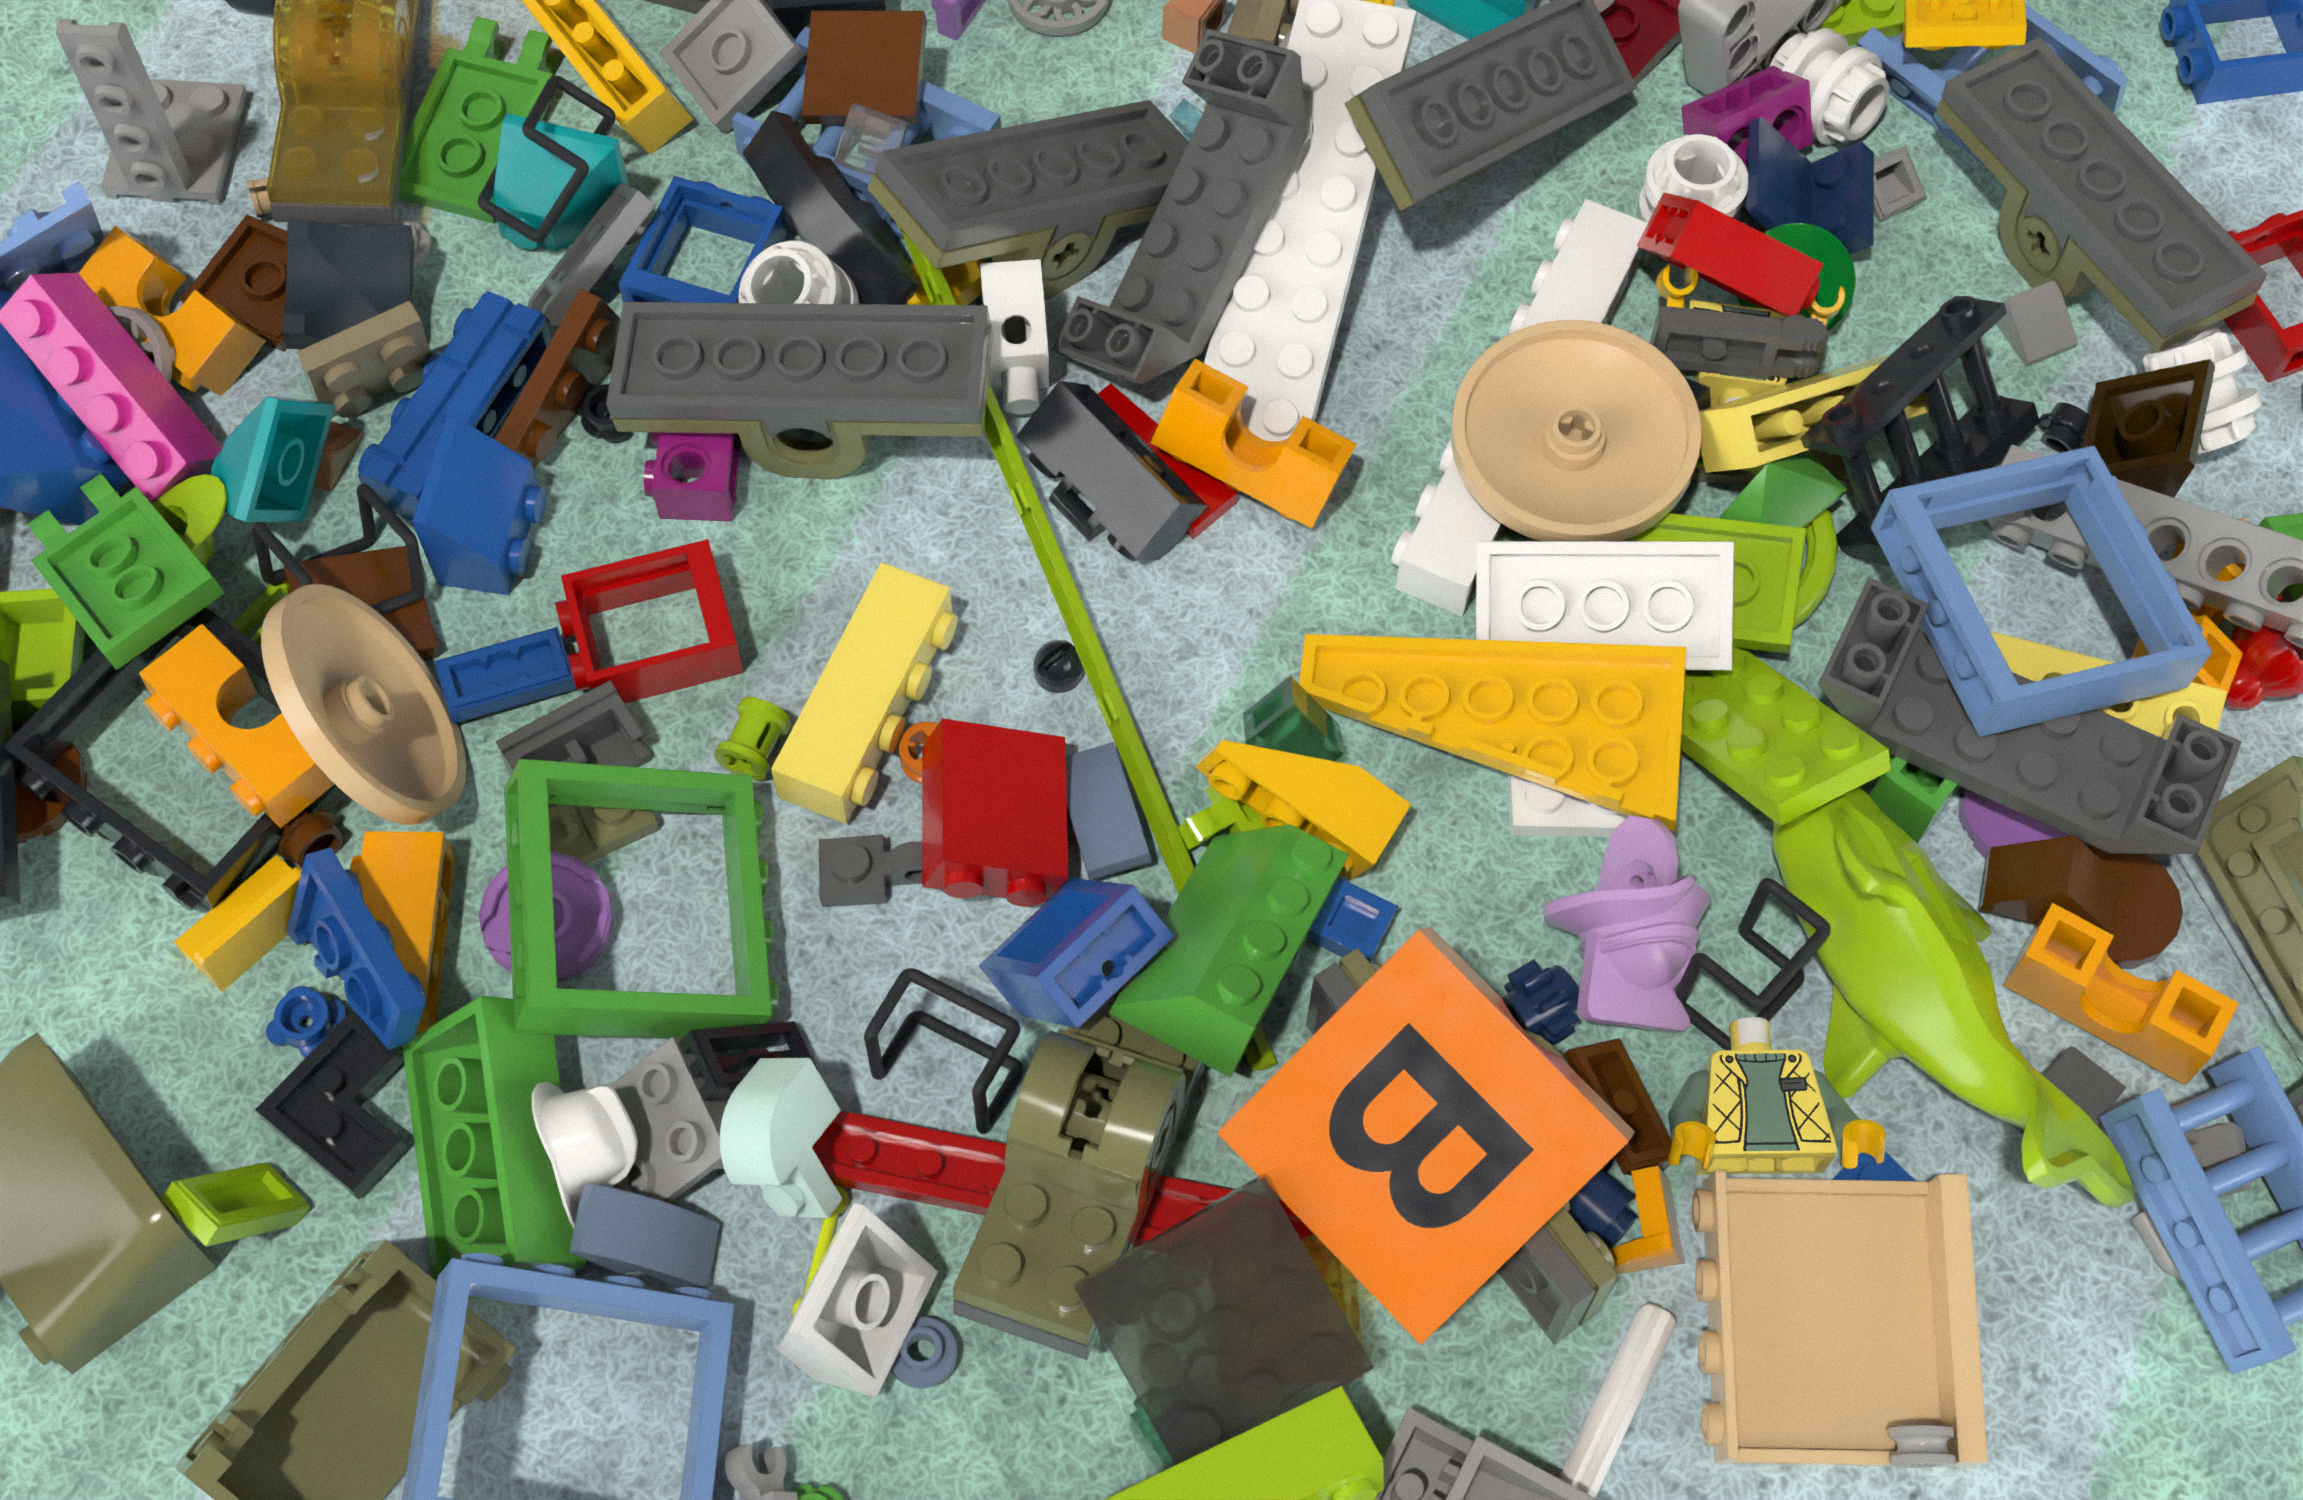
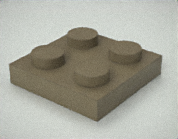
[296,300,431,418]

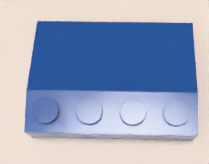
[0,290,130,525]

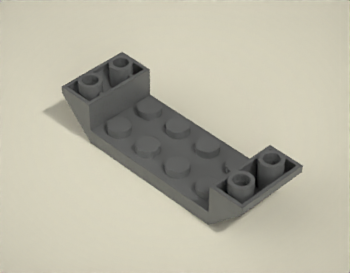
[1052,29,1306,385]
[1818,577,2242,854]

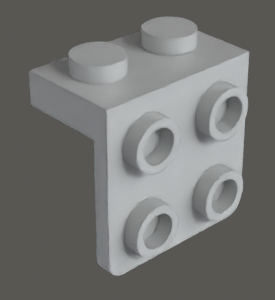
[610,1037,730,1203]

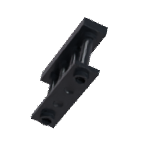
[1801,296,2040,566]

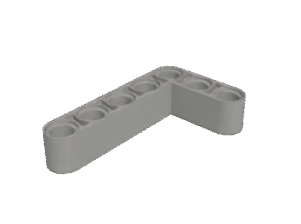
[1678,0,1844,95]

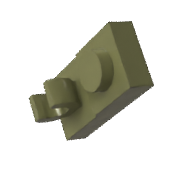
[548,804,660,864]

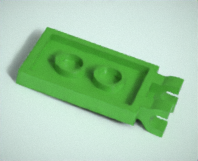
[398,16,558,224]
[27,473,225,670]

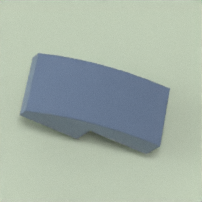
[1065,742,1152,880]
[569,1183,720,1290]

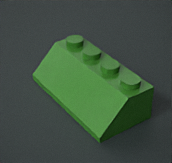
[1109,824,1349,1078]
[402,995,587,1300]

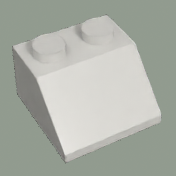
[777,1203,938,1398]

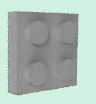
[659,0,806,133]

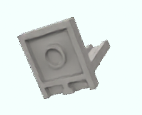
[55,19,249,205]

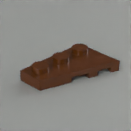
[495,288,620,469]

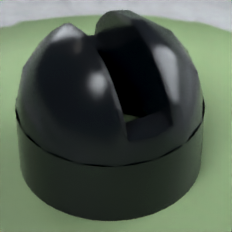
[1033,639,1084,693]

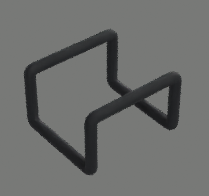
[477,75,616,242]
[252,483,425,615]
[1675,878,1831,1050]
[864,968,1023,1134]

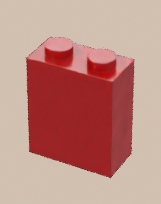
[922,718,1068,906]

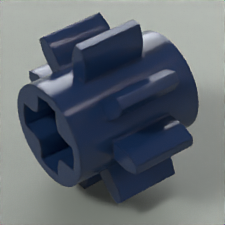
[1502,959,1579,1045]

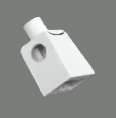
[980,259,1049,414]

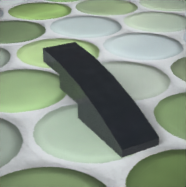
[742,111,921,305]

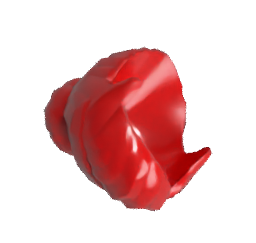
[2224,595,2303,710]

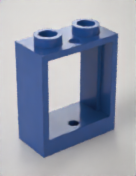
[2160,0,2303,105]
[618,176,788,303]
[978,878,1174,1029]

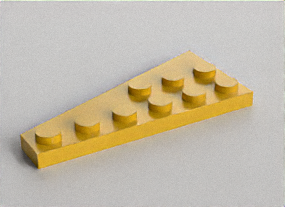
[1298,634,1687,832]

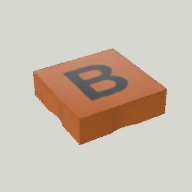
[1217,926,1635,1345]

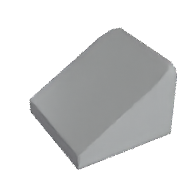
[1874,146,1927,221]
[1996,280,2078,367]

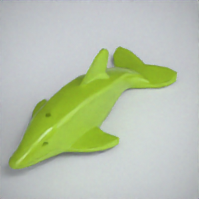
[1773,786,2134,1208]

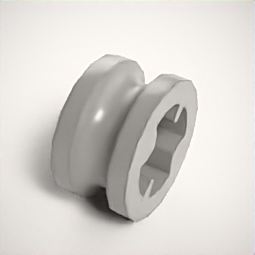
[1888,1425,1957,1468]

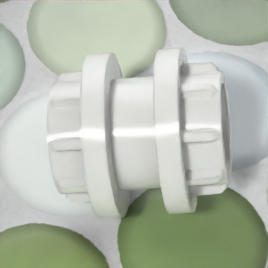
[1769,28,1890,145]
[1637,134,1748,222]
[739,241,859,304]
[2142,328,2262,454]

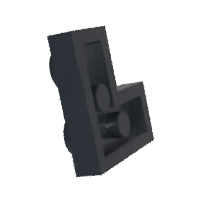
[255,1010,407,1200]

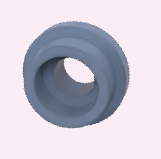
[891,1317,958,1389]

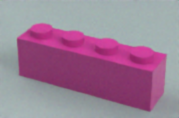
[0,273,223,503]

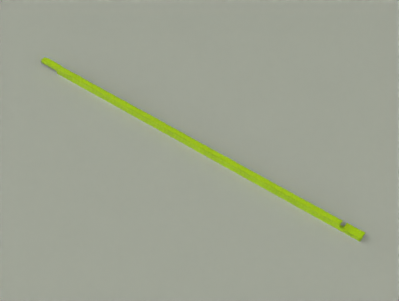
[896,223,1277,1071]

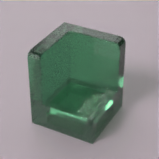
[1243,675,1344,761]

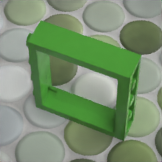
[504,759,779,1039]

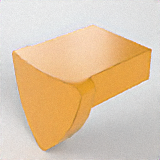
[1610,1166,1685,1274]

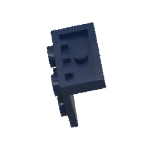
[1745,117,1874,255]

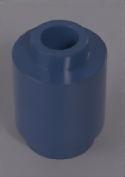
[1568,1169,1638,1248]

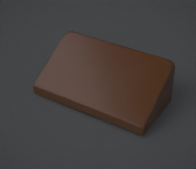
[1564,1038,1672,1176]

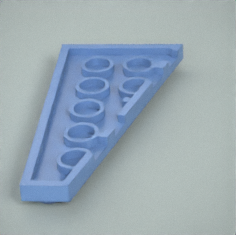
[0,181,104,294]

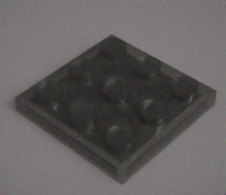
[1074,1174,1374,1465]

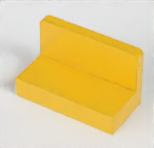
[174,854,302,992]

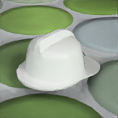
[532,1081,638,1228]

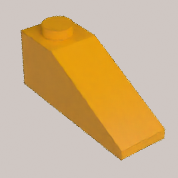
[350,831,456,1034]

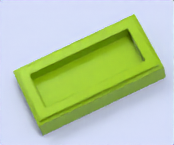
[161,1162,310,1247]

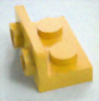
[1902,0,2027,51]

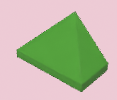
[1719,450,1847,528]

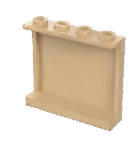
[1692,1170,1988,1468]

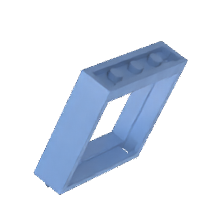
[1871,446,2212,737]
[402,1253,734,1500]

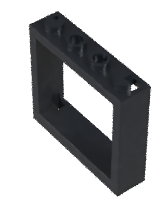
[3,607,336,911]

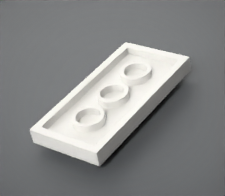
[1476,541,1735,670]

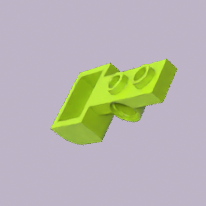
[0,588,86,724]

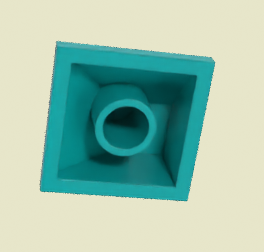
[492,113,629,251]
[211,396,335,522]

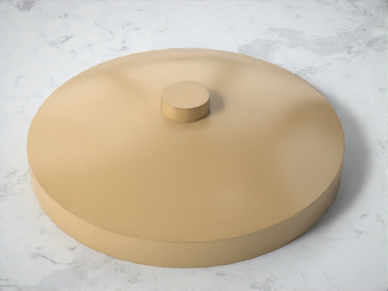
[1451,320,1702,541]
[261,584,467,825]

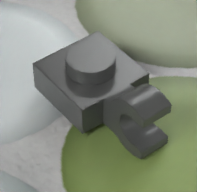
[819,834,922,907]

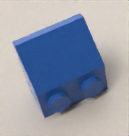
[412,417,546,595]

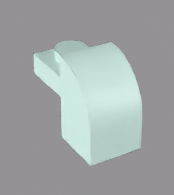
[720,1058,843,1218]

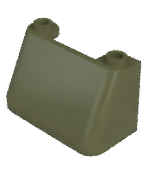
[2197,756,2303,1035]
[0,1032,217,1374]
[175,1239,517,1500]

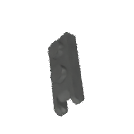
[528,183,656,326]

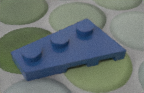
[286,847,426,1050]

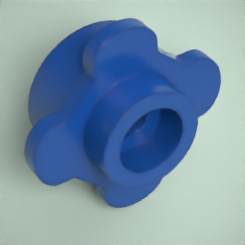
[266,986,347,1058]

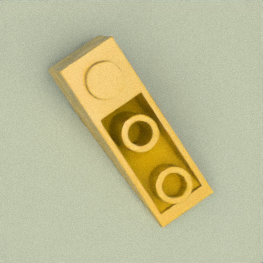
[1195,740,1412,879]

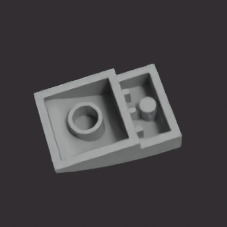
[1375,1407,1598,1500]

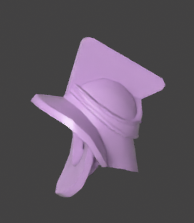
[1543,815,1711,1033]

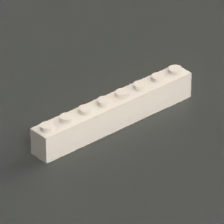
[1391,199,1648,617]

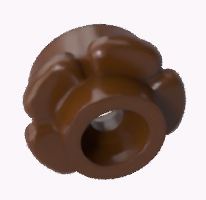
[279,810,343,868]

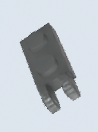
[1650,305,1829,379]

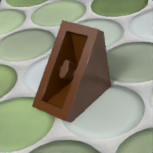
[1979,835,2121,935]

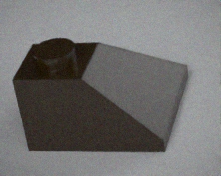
[2082,359,2215,498]

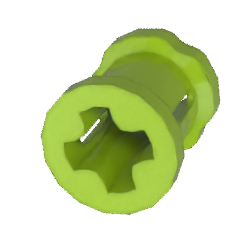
[714,696,792,781]

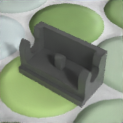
[496,680,652,809]

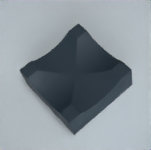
[282,219,414,350]

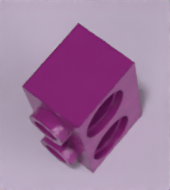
[1681,66,1814,172]
[644,432,742,522]

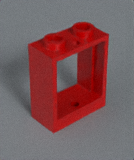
[1637,192,1824,317]
[2223,210,2303,383]
[555,539,744,704]

